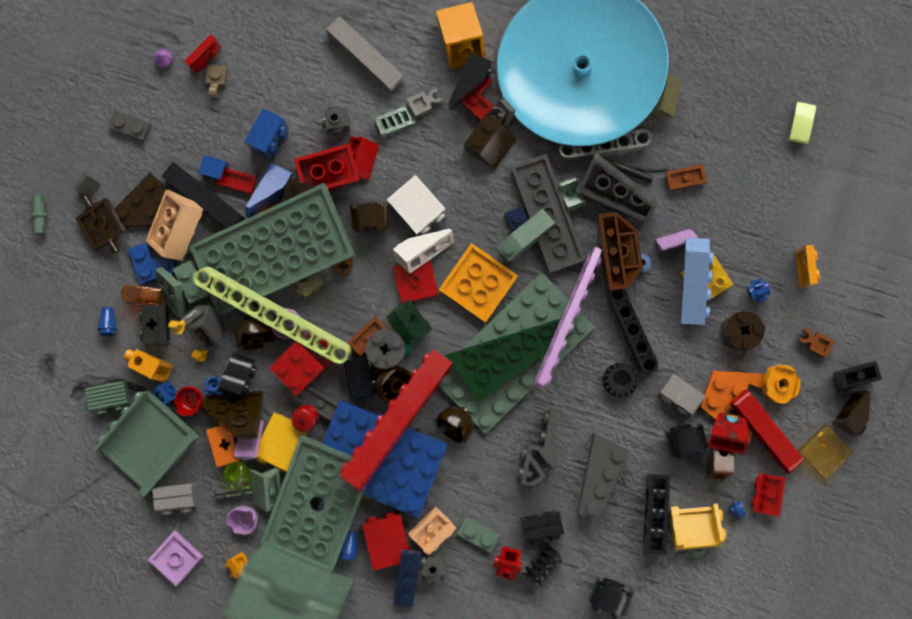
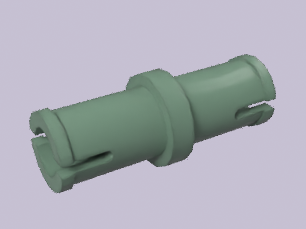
[31,195,47,234]

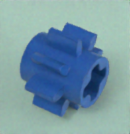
[747,278,771,303]

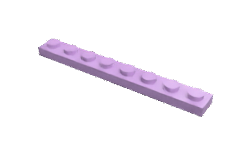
[532,247,602,389]

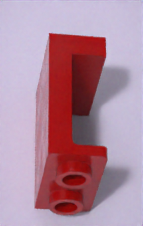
[362,511,409,571]

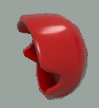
[174,386,204,417]

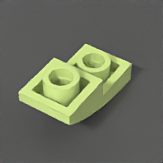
[789,102,816,144]

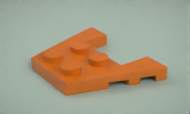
[699,371,765,445]

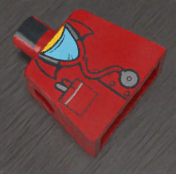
[707,409,749,455]

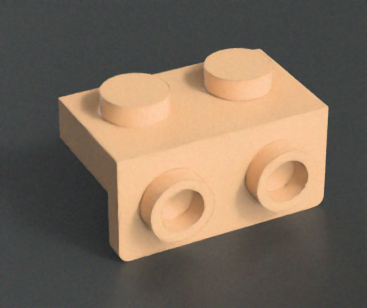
[408,507,456,555]

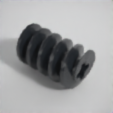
[521,542,563,587]

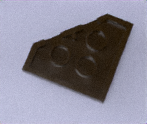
[114,172,169,227]
[202,391,264,439]

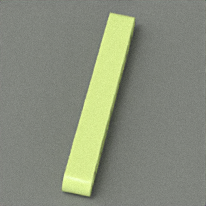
[193,267,351,364]

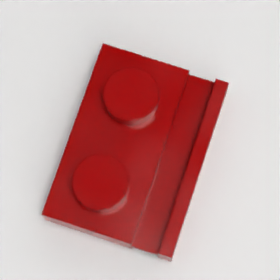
[184,34,221,74]

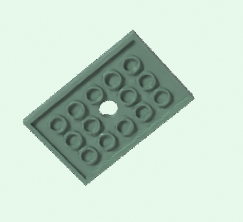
[260,435,367,574]

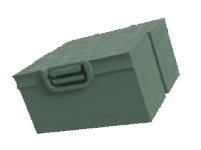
[224,545,354,619]

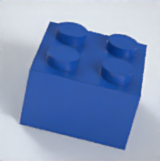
[244,108,289,160]

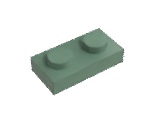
[457,517,500,553]

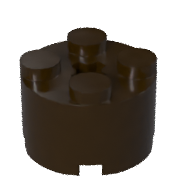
[350,202,390,232]
[721,311,765,351]

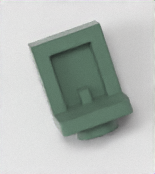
[559,178,586,212]

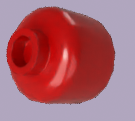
[291,404,319,433]

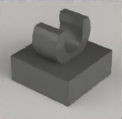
[490,98,516,126]

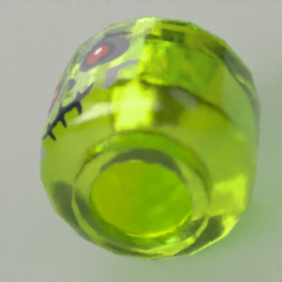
[223,461,251,489]

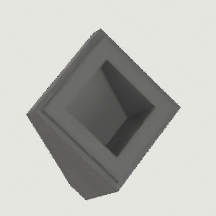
[73,173,100,199]

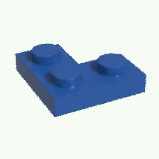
[128,242,176,285]

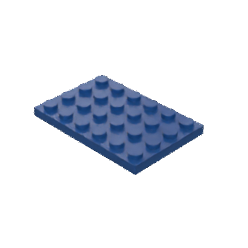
[322,400,448,518]

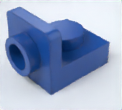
[151,381,177,406]

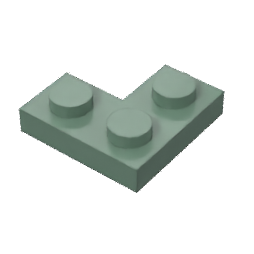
[155,267,186,318]

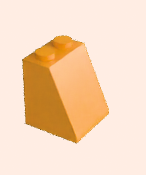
[436,2,486,69]

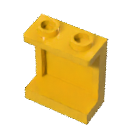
[256,412,310,473]
[668,504,726,550]

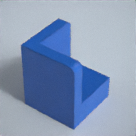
[198,155,229,180]

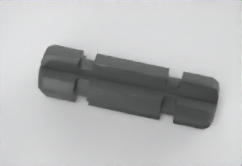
[215,484,253,500]

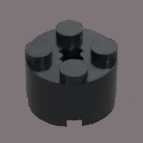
[664,423,708,459]
[589,577,634,619]

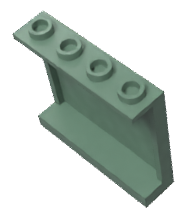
[93,390,199,497]

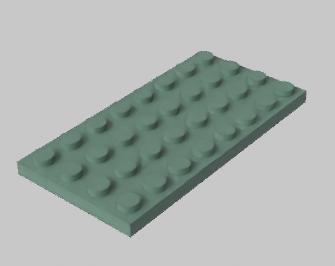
[189,183,356,316]
[439,272,595,434]

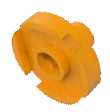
[762,364,801,404]

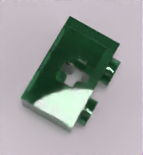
[386,299,433,348]

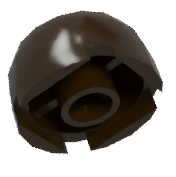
[235,315,275,350]
[374,366,411,404]
[435,406,474,444]

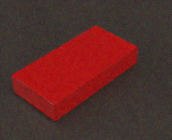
[215,168,258,195]

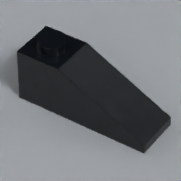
[448,52,493,110]

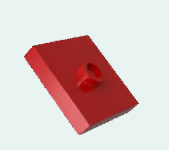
[393,260,439,304]

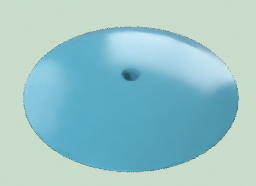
[497,0,669,146]

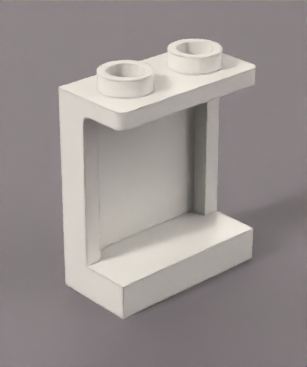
[387,175,446,236]

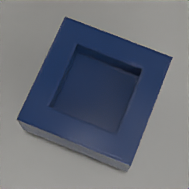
[505,206,528,231]

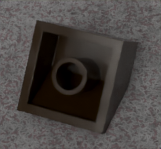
[464,113,516,170]

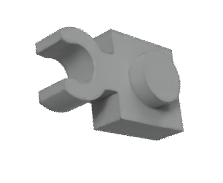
[406,89,442,118]

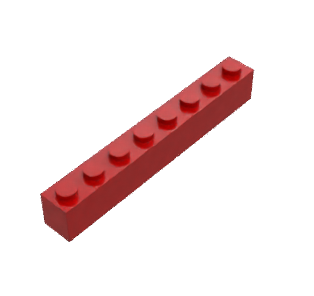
[339,350,452,493]

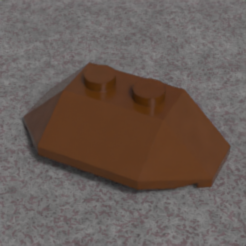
[597,212,643,291]

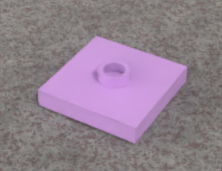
[148,530,204,586]

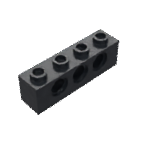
[642,473,671,555]

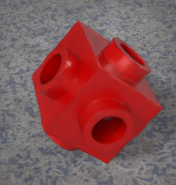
[493,546,522,581]

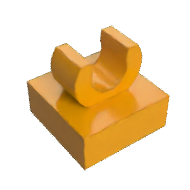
[225,551,248,578]

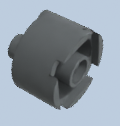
[366,329,406,369]

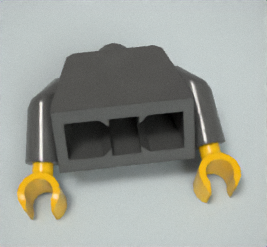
[168,302,223,362]

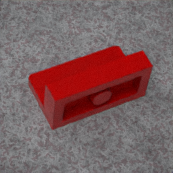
[349,136,379,180]

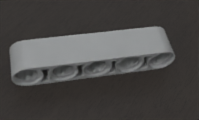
[325,16,405,92]
[558,129,651,162]

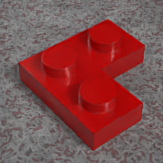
[461,78,494,121]

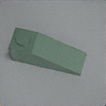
[496,209,556,262]

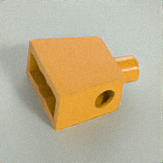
[124,349,174,382]

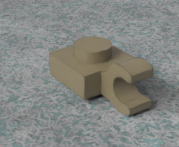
[205,65,228,99]

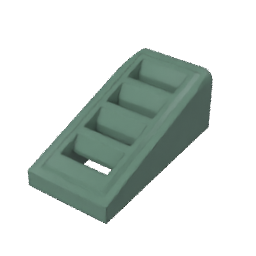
[374,105,417,138]

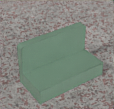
[249,468,281,512]

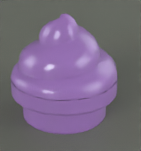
[153,49,173,68]

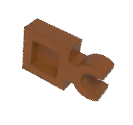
[797,328,835,358]

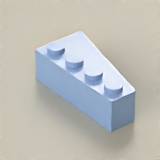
[681,238,714,325]

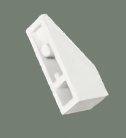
[393,229,454,274]

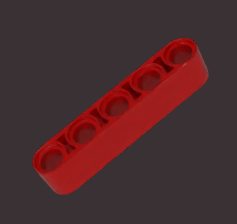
[730,389,804,474]

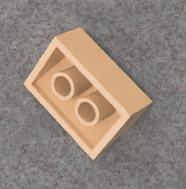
[146,190,203,261]

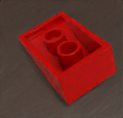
[294,143,360,192]

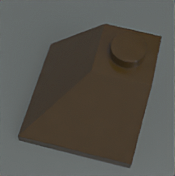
[833,390,870,436]

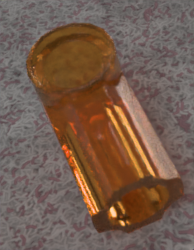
[121,284,162,305]

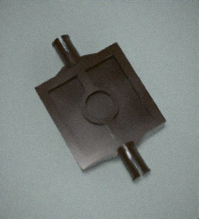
[75,195,126,254]

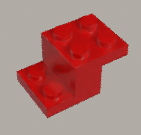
[269,332,341,396]

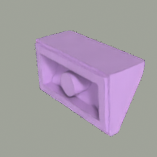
[655,229,698,253]
[234,420,264,461]

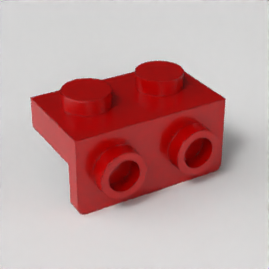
[751,473,786,517]

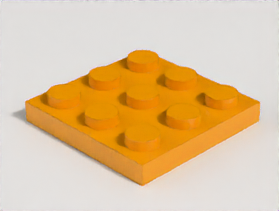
[439,243,518,323]

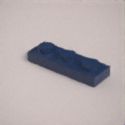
[393,550,422,607]

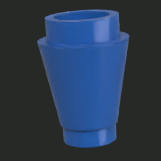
[97,307,117,336]
[339,531,357,560]

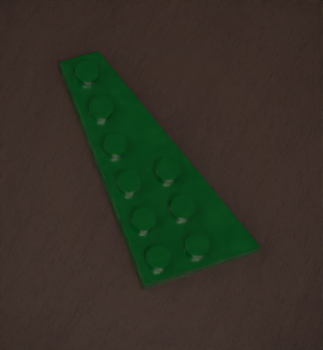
[445,318,573,402]

